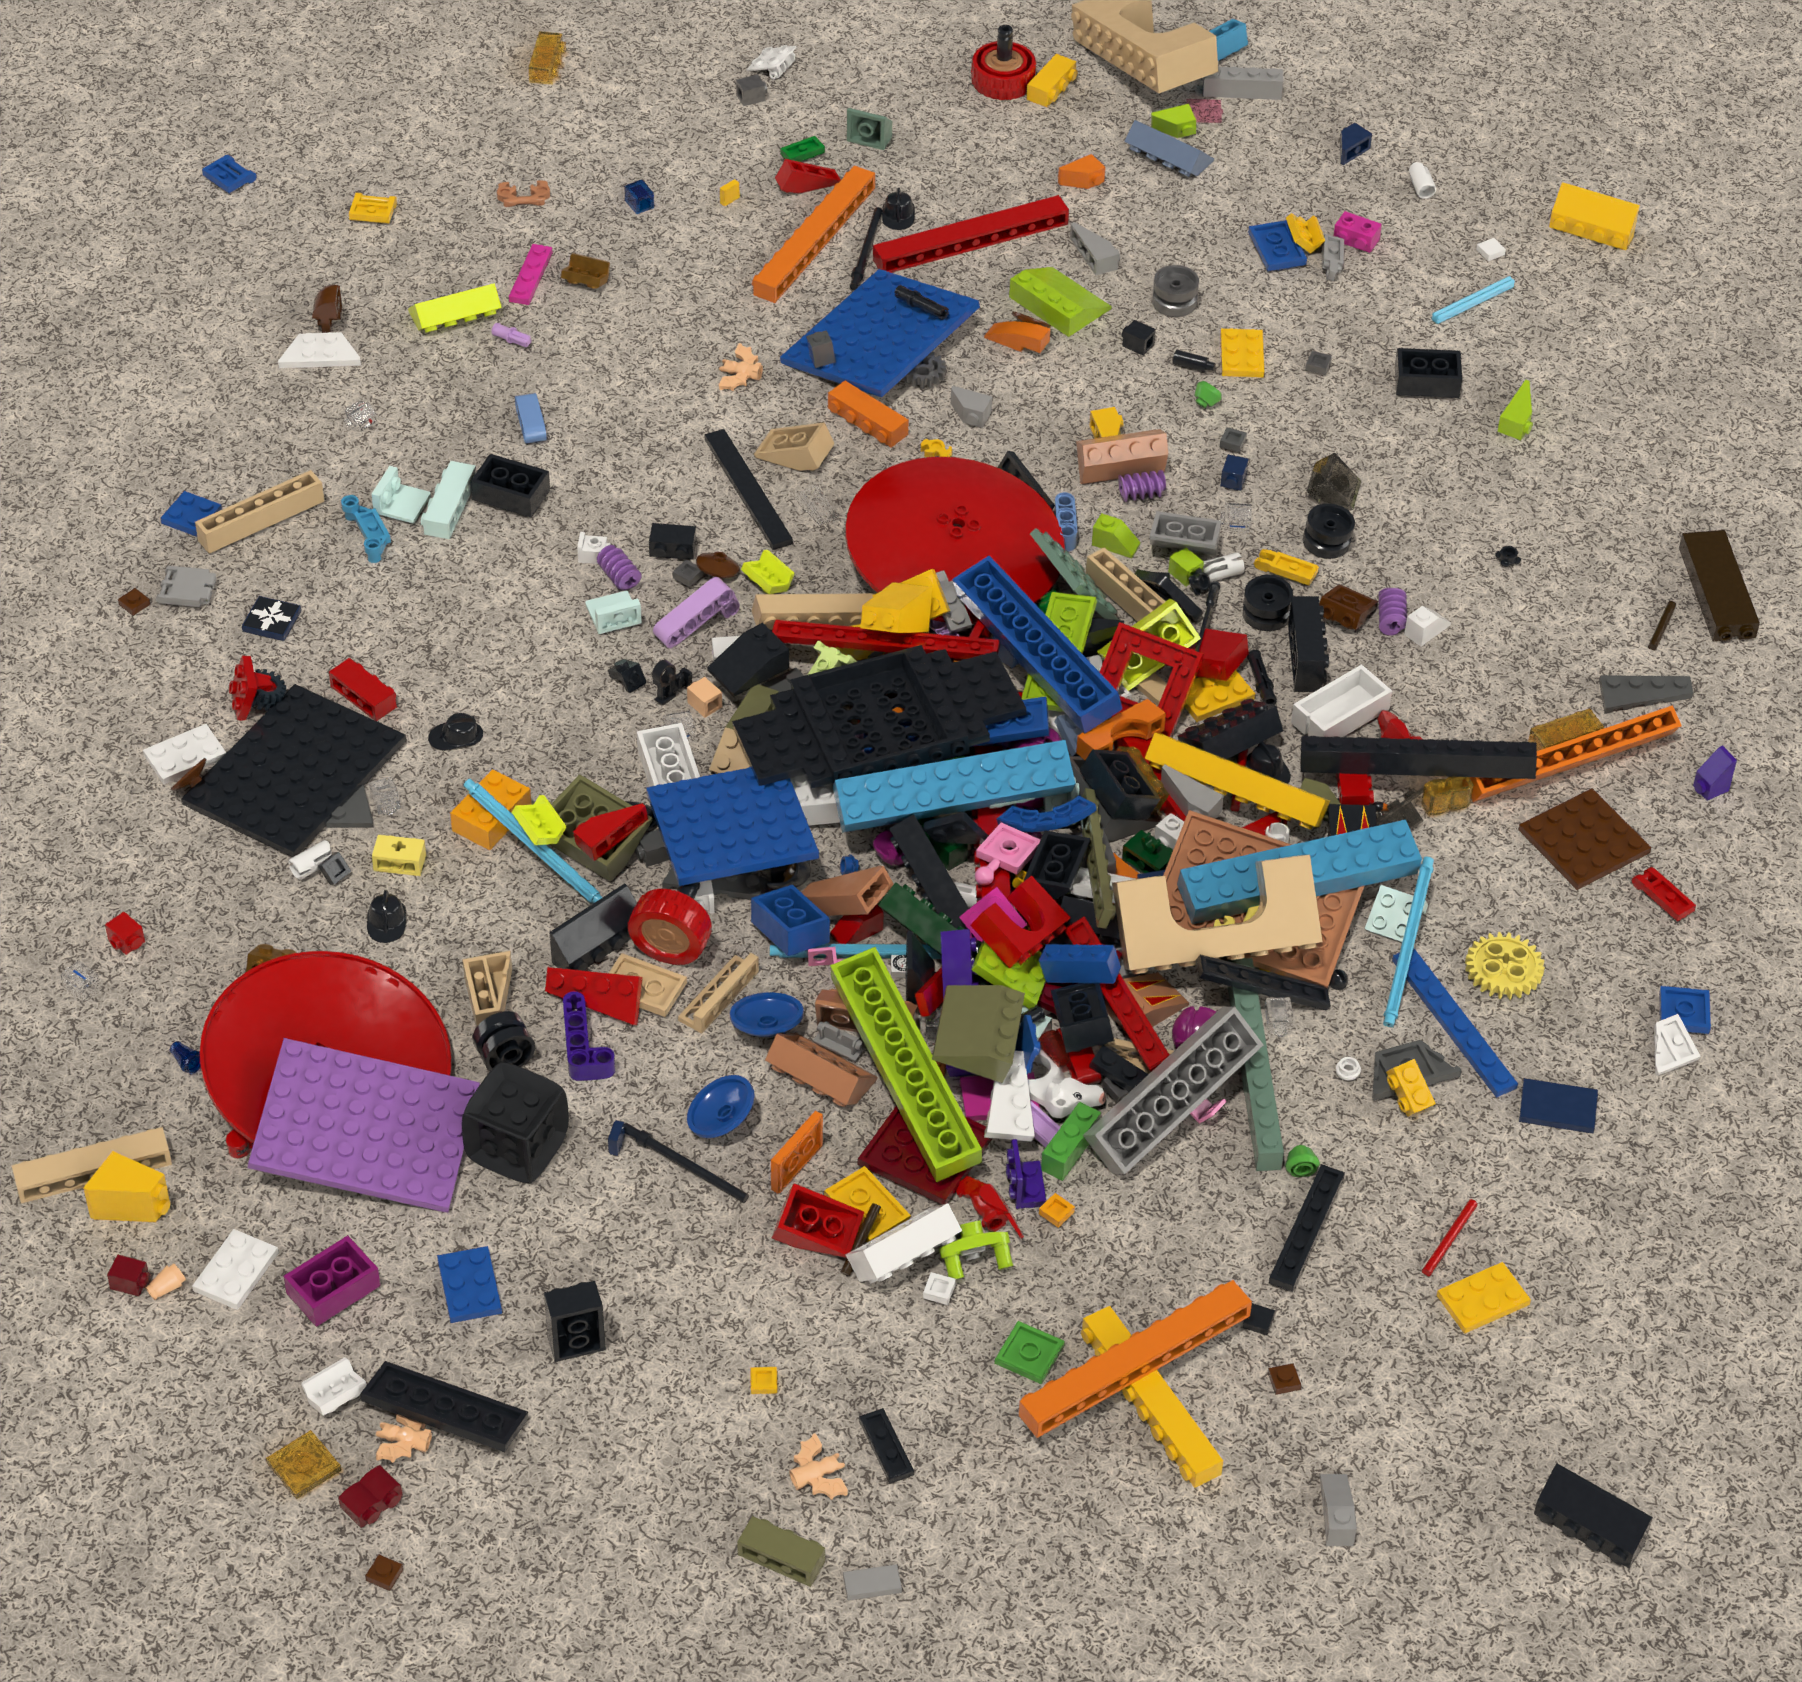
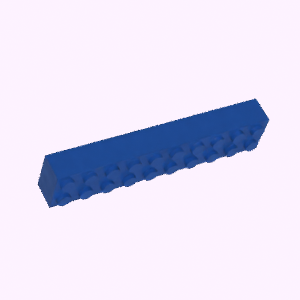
[952,556,1122,734]

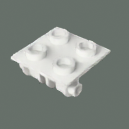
[746,45,797,79]

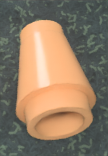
[145,1263,186,1300]

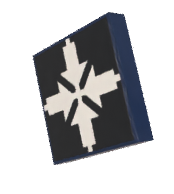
[242,596,301,641]

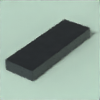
[859,1408,914,1484]

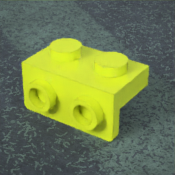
[741,550,794,594]
[512,795,566,845]

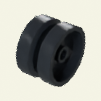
[1302,503,1355,559]
[1242,575,1293,632]
[472,1011,536,1071]

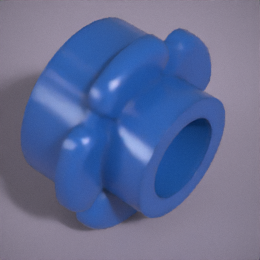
[840,854,859,875]

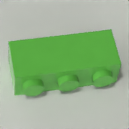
[1041,1102,1101,1181]

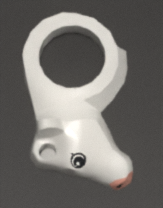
[1028,1049,1106,1118]

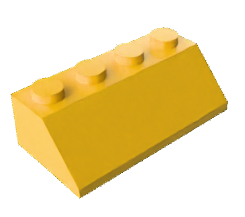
[1549,182,1640,250]

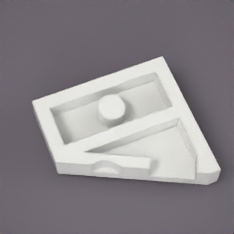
[1654,1014,1701,1076]

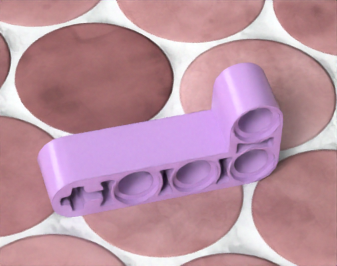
[653,577,740,648]

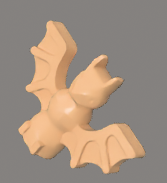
[719,343,763,391]
[376,1414,432,1463]
[789,1433,848,1499]

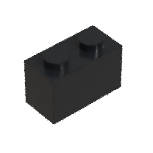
[649,523,696,560]

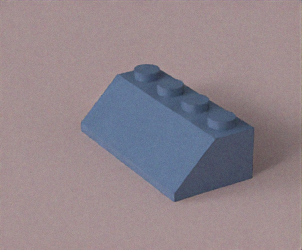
[1124,120,1214,177]

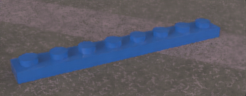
[1392,948,1518,1098]

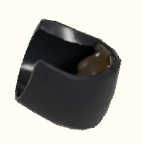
[767,861,811,889]

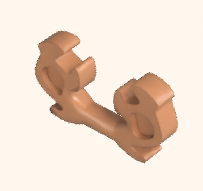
[497,180,550,207]

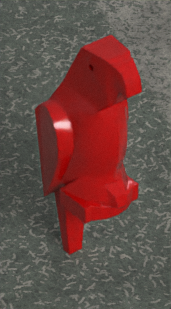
[1377,710,1422,739]
[956,1176,1024,1239]

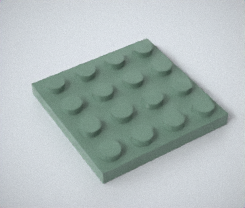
[1030,528,1119,620]

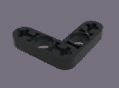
[1134,569,1203,623]

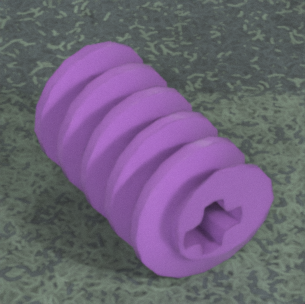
[1118,470,1166,502]
[597,544,642,590]
[1378,588,1407,635]

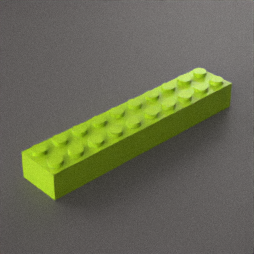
[830,947,982,1182]

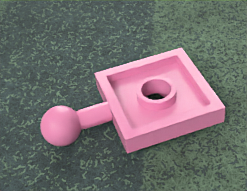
[975,823,1040,886]

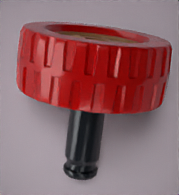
[971,25,1036,100]
[628,882,712,965]

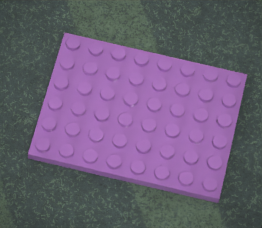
[248,1038,480,1213]

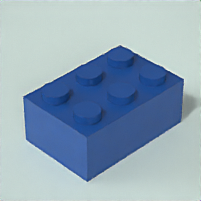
[751,885,830,956]

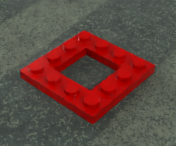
[1100,622,1204,738]

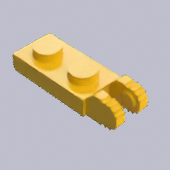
[1253,549,1319,586]

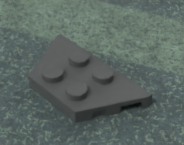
[1372,1040,1462,1101]

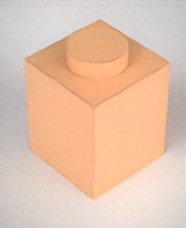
[687,677,722,718]

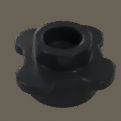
[1495,546,1521,567]
[1189,569,1210,595]

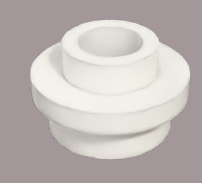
[1336,1057,1361,1080]

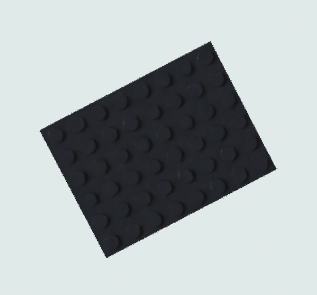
[181,684,407,857]

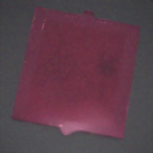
[1186,99,1223,123]

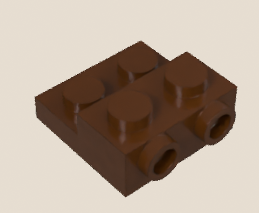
[1319,584,1378,630]

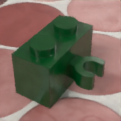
[1122,830,1173,874]

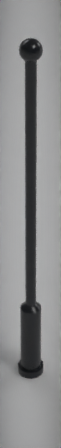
[1195,581,1220,652]

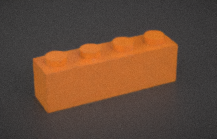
[828,380,909,448]

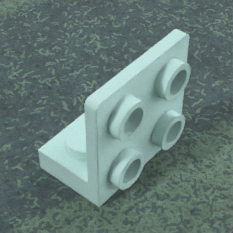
[372,466,431,523]
[585,591,641,634]
[1365,885,1428,942]

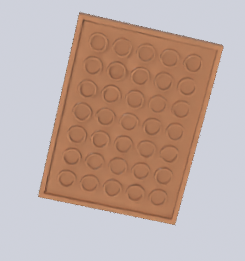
[1163,810,1364,989]

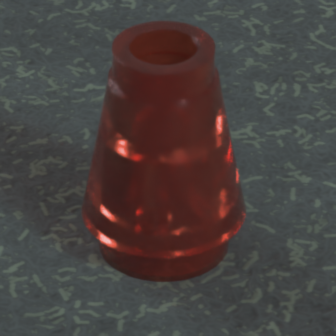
[1039,1030,1070,1067]

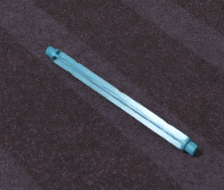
[463,779,603,903]
[1383,857,1434,1027]
[770,944,942,959]

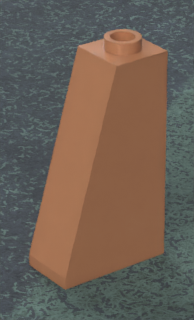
[801,866,894,916]

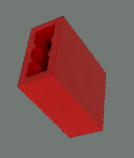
[1189,628,1249,681]

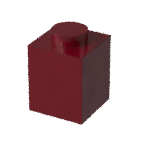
[107,1254,151,1297]

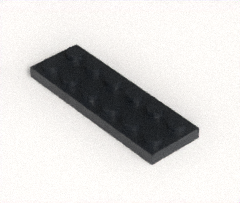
[360,1361,529,1453]

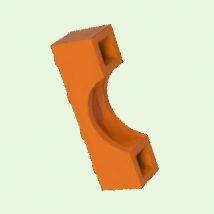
[1076,699,1166,760]

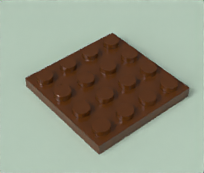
[1518,788,1652,890]

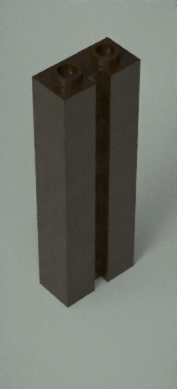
[1679,530,1760,642]

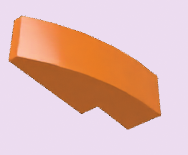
[984,321,1050,353]

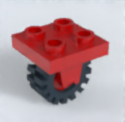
[229,655,287,721]

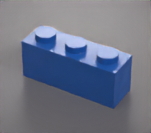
[1039,944,1121,984]

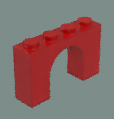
[970,876,1071,968]

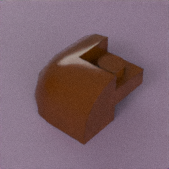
[312,284,342,333]

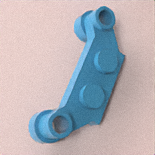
[341,495,391,563]

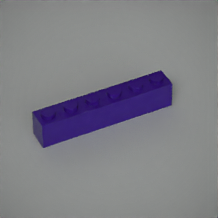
[941,929,979,1077]

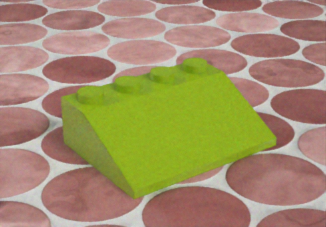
[1009,267,1112,337]

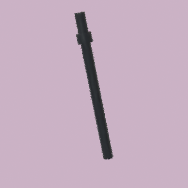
[850,207,882,290]
[624,1123,749,1203]

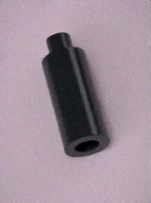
[1172,349,1216,372]

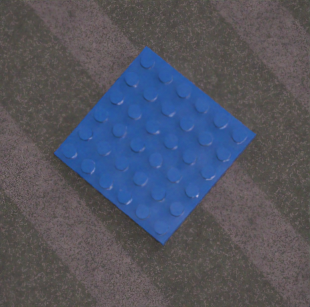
[646,767,819,886]

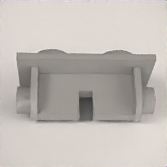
[813,1021,866,1062]

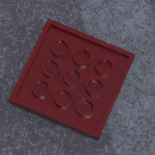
[857,1105,993,1205]

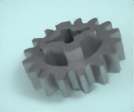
[904,352,947,388]

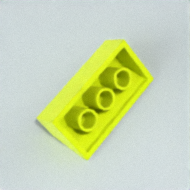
[408,283,502,333]
[1097,599,1201,691]

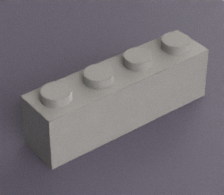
[1203,67,1283,100]

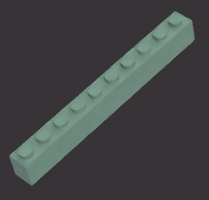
[1227,958,1284,1171]

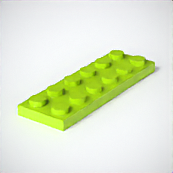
[1021,592,1097,712]

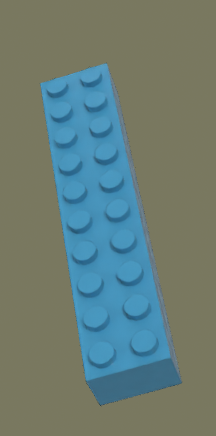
[833,740,1076,833]
[1177,820,1422,924]

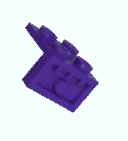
[1006,1139,1046,1209]

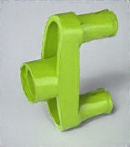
[939,1220,1013,1279]

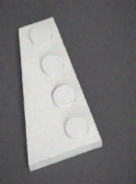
[984,1051,1035,1142]

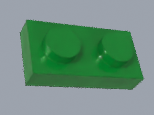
[780,136,825,162]

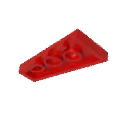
[545,967,642,1025]

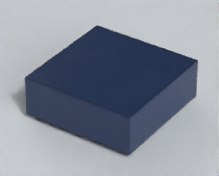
[608,1120,625,1156]

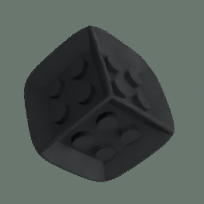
[461,1063,569,1183]

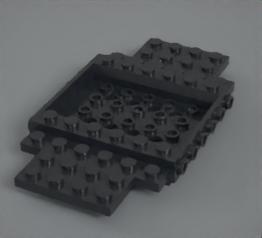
[732,645,1027,789]

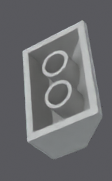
[1150,511,1221,555]

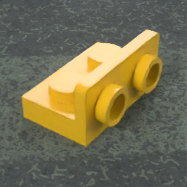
[1286,213,1325,254]
[1386,1059,1436,1117]

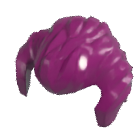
[873,830,904,865]

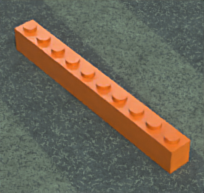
[752,165,875,303]
[1464,705,1682,802]
[1019,1280,1252,1438]

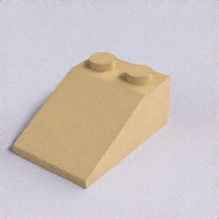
[754,422,835,471]

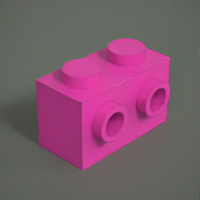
[1333,211,1382,253]

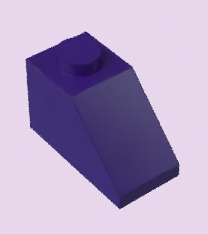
[1693,745,1737,801]

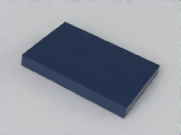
[1519,1078,1598,1134]

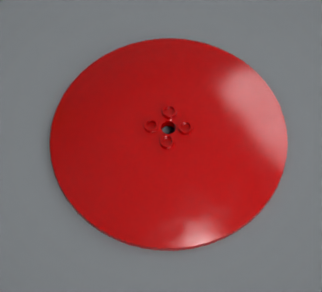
[845,457,1065,624]
[199,951,451,1144]

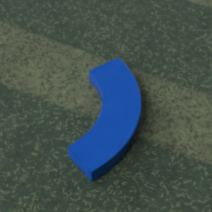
[997,796,1097,832]

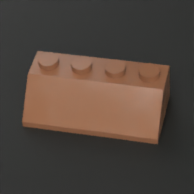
[1076,429,1168,484]
[815,989,919,1032]
[765,1033,878,1107]

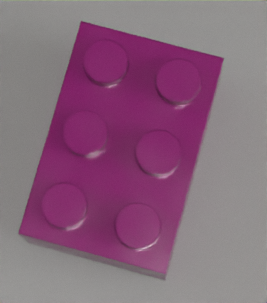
[283,1235,380,1327]

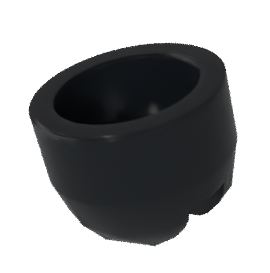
[1329,969,1348,990]

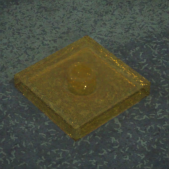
[266,1430,342,1499]

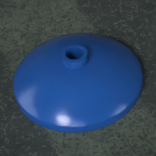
[730,992,804,1037]
[687,1075,755,1138]

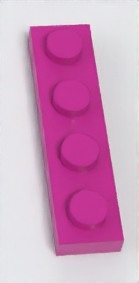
[509,244,553,305]

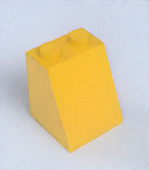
[861,583,932,633]
[83,1151,170,1222]

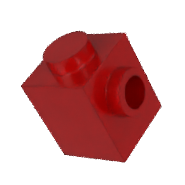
[105,912,145,955]

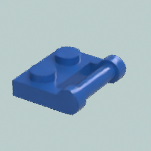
[202,155,257,193]

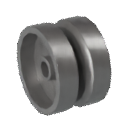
[1152,265,1199,317]

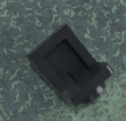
[607,659,646,693]

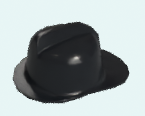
[882,188,915,230]
[428,713,483,751]
[1246,742,1291,784]
[367,890,406,943]

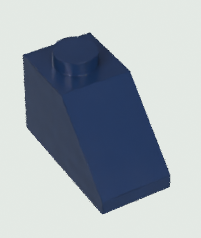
[1339,123,1372,165]

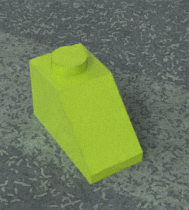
[1151,104,1196,138]
[1092,513,1141,559]

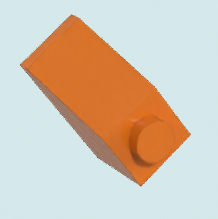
[1058,154,1105,189]

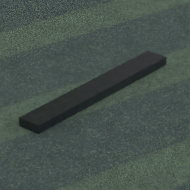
[704,429,793,550]

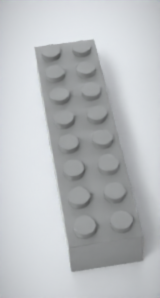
[1083,1007,1264,1174]

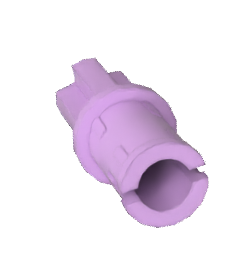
[492,323,532,347]

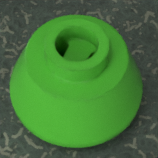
[1194,381,1222,408]
[1285,1145,1320,1177]

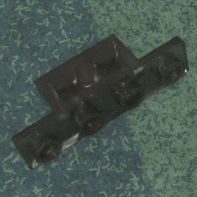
[1376,787,1426,830]

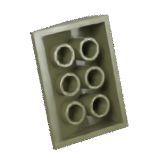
[549,774,653,882]
[932,985,1025,1083]

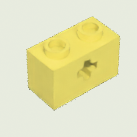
[372,835,426,876]

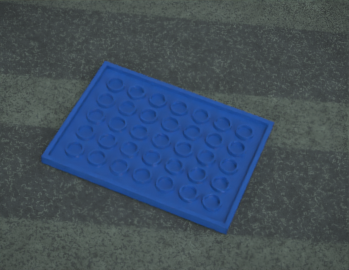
[780,269,980,397]

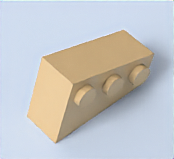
[462,951,512,1027]

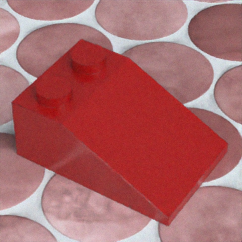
[771,1183,865,1258]

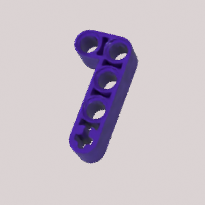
[563,991,615,1081]

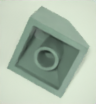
[847,108,893,150]

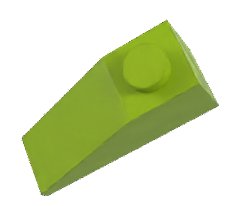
[1497,380,1533,440]

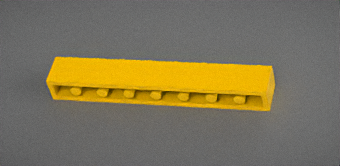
[1145,733,1330,830]
[1081,1305,1223,1488]

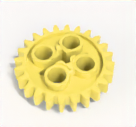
[1465,932,1545,999]

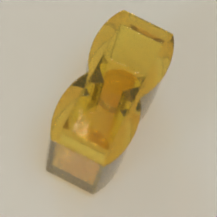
[1421,777,1474,815]

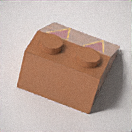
[1103,972,1189,1033]

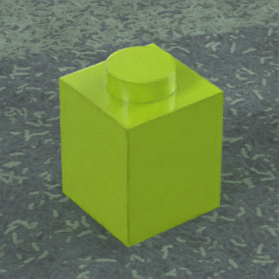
[1168,548,1204,586]

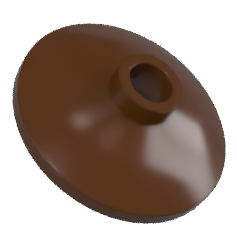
[1011,311,1051,328]
[696,551,740,578]
[171,758,207,791]

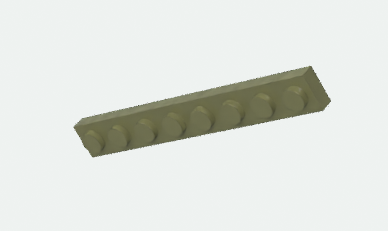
[1081,788,1116,929]

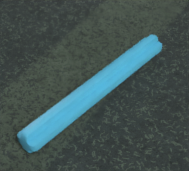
[1432,276,1515,324]

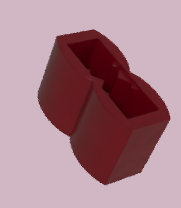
[338,1465,403,1528]

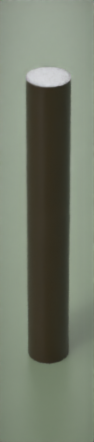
[1648,601,1676,651]
[840,1203,881,1276]

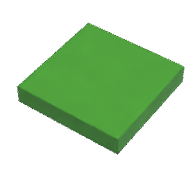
[995,1321,1065,1384]

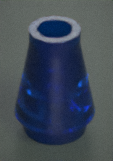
[169,1041,200,1073]

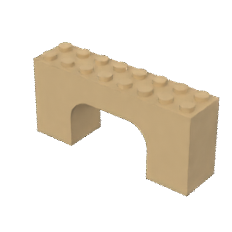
[1071,0,1218,93]
[1112,855,1322,974]

